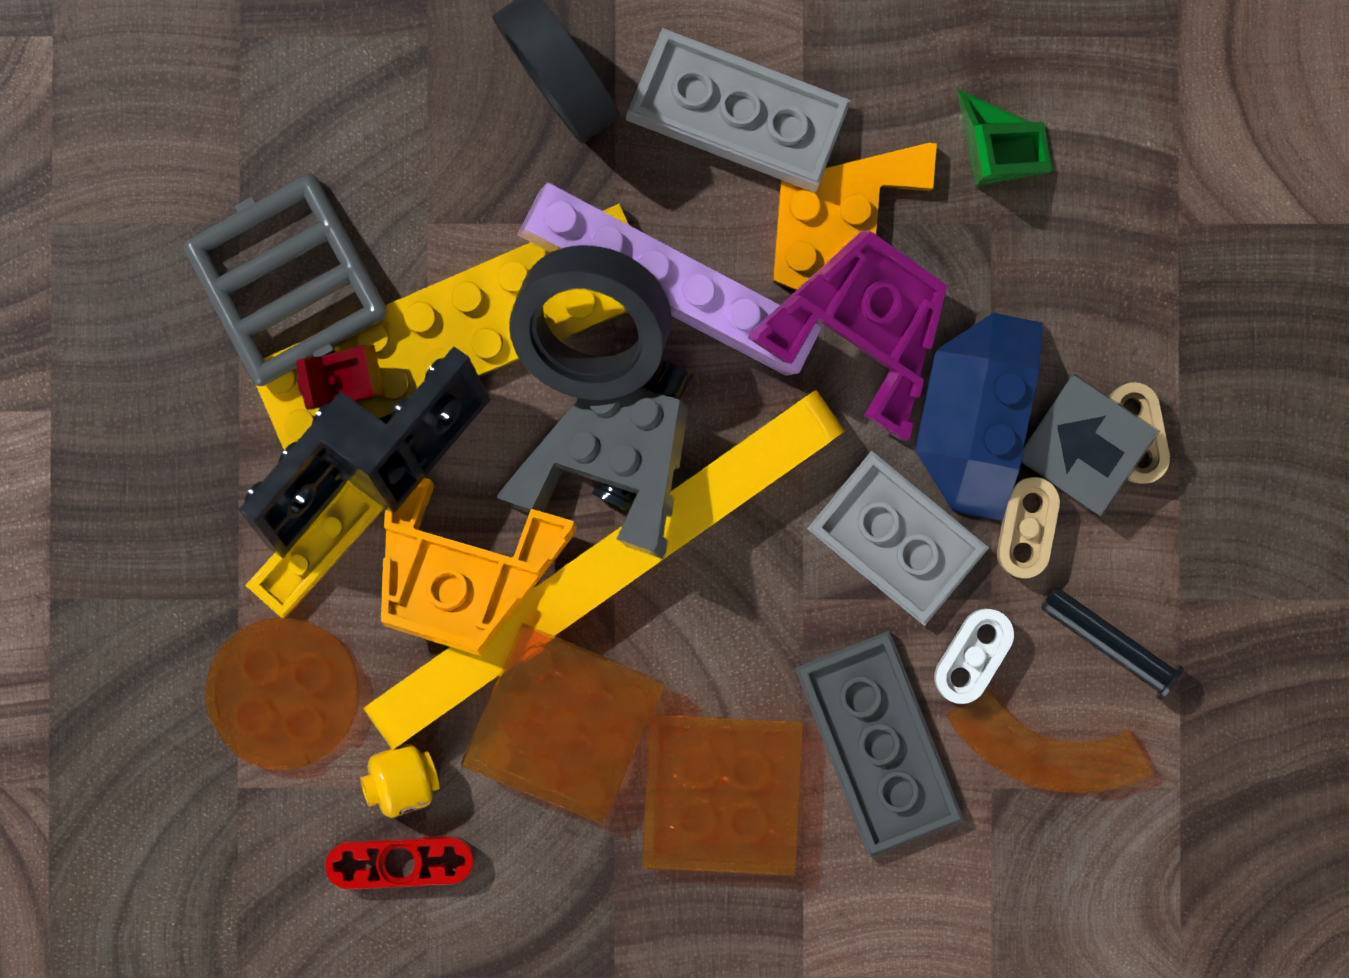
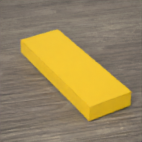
[245,481,385,619]

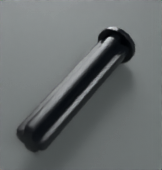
[1041,588,1184,701]

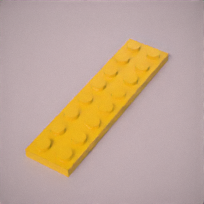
[256,203,629,449]

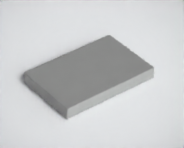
[807,451,989,626]

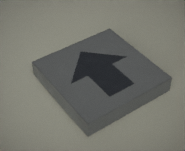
[1021,374,1160,516]

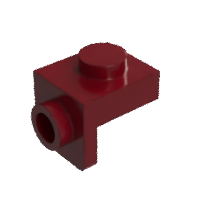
[296,345,385,410]

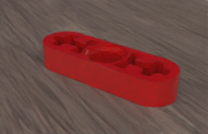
[325,836,475,889]

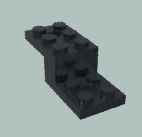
[238,346,491,559]

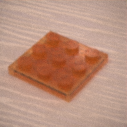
[461,623,665,824]
[642,713,803,876]

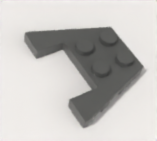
[496,388,689,559]

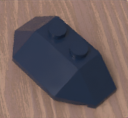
[915,313,1043,521]

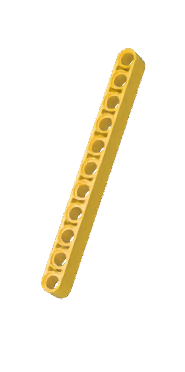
[363,389,846,749]

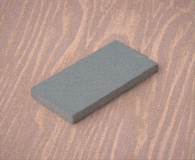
[626,28,851,193]

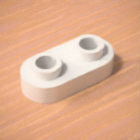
[934,609,1014,704]

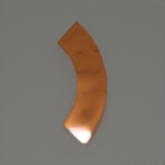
[945,690,1154,793]

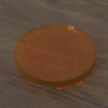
[205,617,360,770]

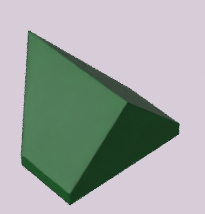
[957,88,1053,186]

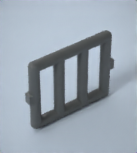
[184,174,388,386]

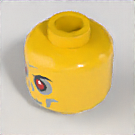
[360,744,439,818]

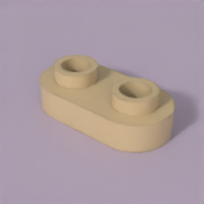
[1109,382,1170,484]
[997,477,1060,578]

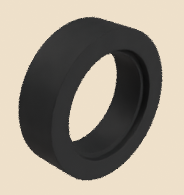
[492,0,620,144]
[509,245,671,400]

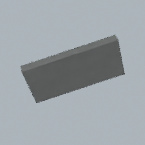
[794,630,964,858]

